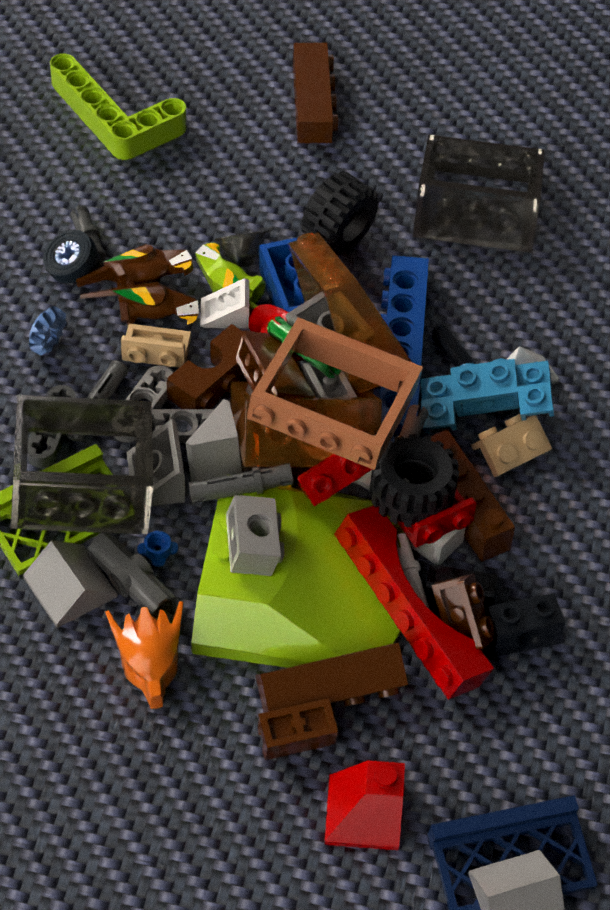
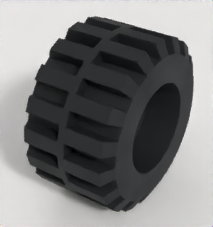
[301,171,379,256]
[369,434,459,527]

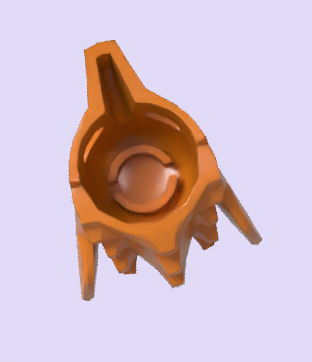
[105,601,183,709]

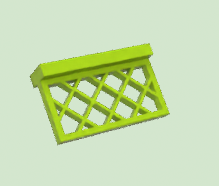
[0,444,137,576]

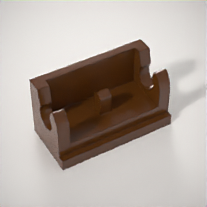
[258,698,338,760]

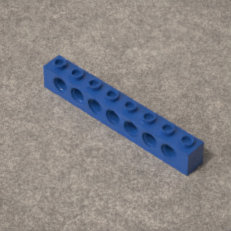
[370,255,429,442]

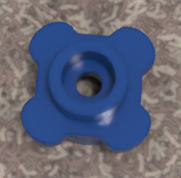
[137,531,178,567]

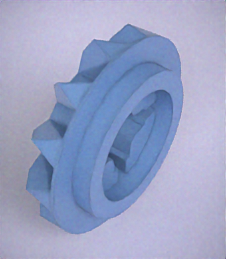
[29,306,67,356]

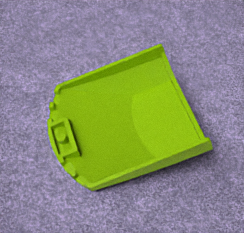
[191,474,411,668]

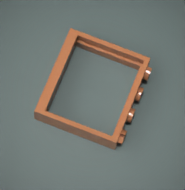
[247,317,423,470]

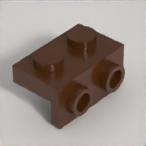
[431,573,494,649]

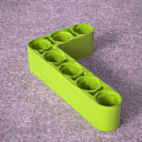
[50,53,187,160]

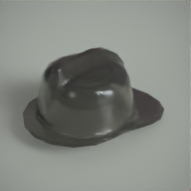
[214,227,274,267]

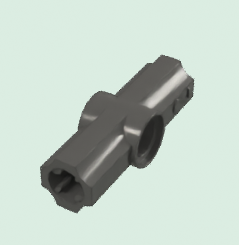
[87,532,176,619]

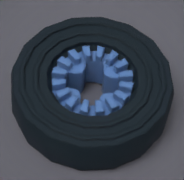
[43,229,98,284]

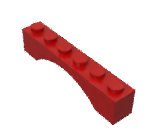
[334,505,494,700]

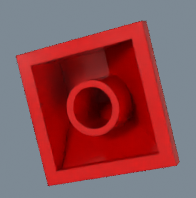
[324,760,405,851]

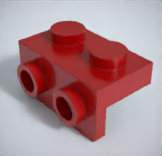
[297,454,372,507]
[398,489,476,548]

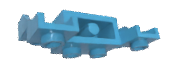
[420,358,554,434]

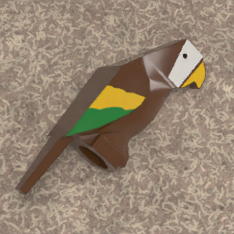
[76,244,193,287]
[80,282,199,325]

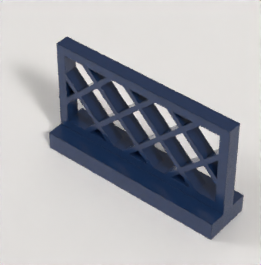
[427,795,598,910]

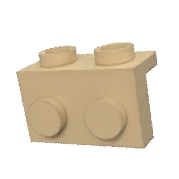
[121,323,191,368]
[471,414,552,477]

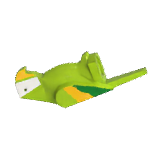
[195,243,266,316]

